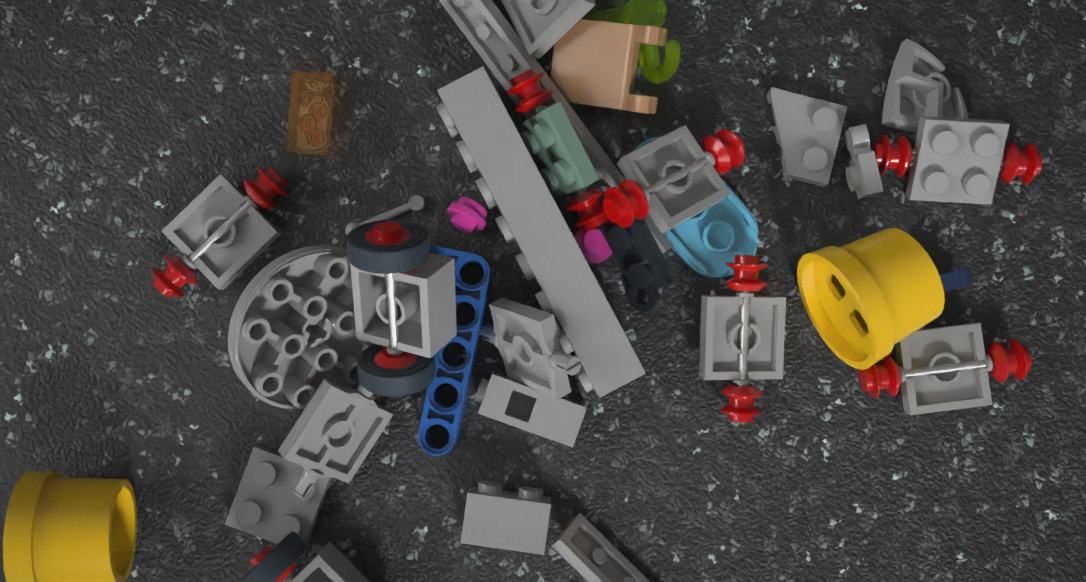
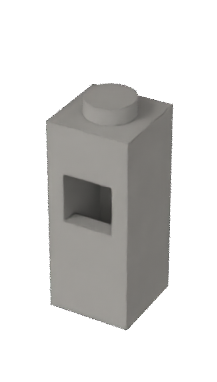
[474,372,587,447]

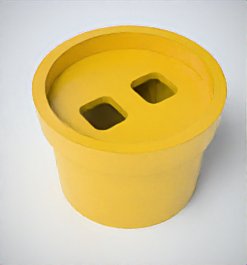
[797,228,945,370]
[3,470,137,582]

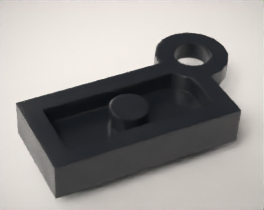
[599,218,676,312]

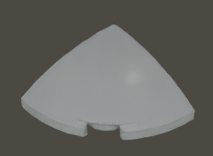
[882,39,969,133]

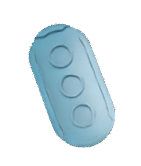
[623,136,758,278]

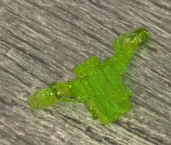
[581,0,681,84]

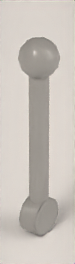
[345,195,425,236]

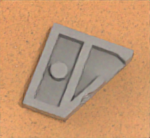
[767,87,848,187]

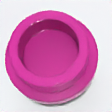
[447,197,487,233]
[574,224,612,264]

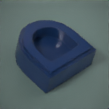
[939,267,972,291]

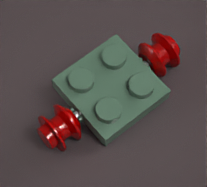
[506,69,608,230]

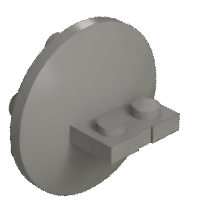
[228,245,374,409]

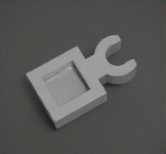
[844,124,883,200]

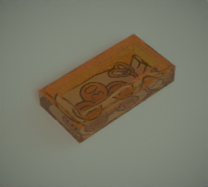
[286,71,336,156]

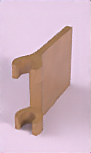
[550,19,668,114]

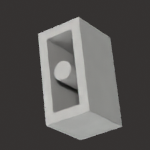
[460,481,551,555]

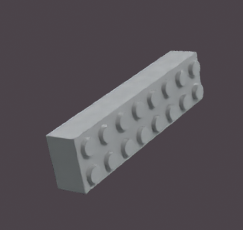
[436,66,646,398]

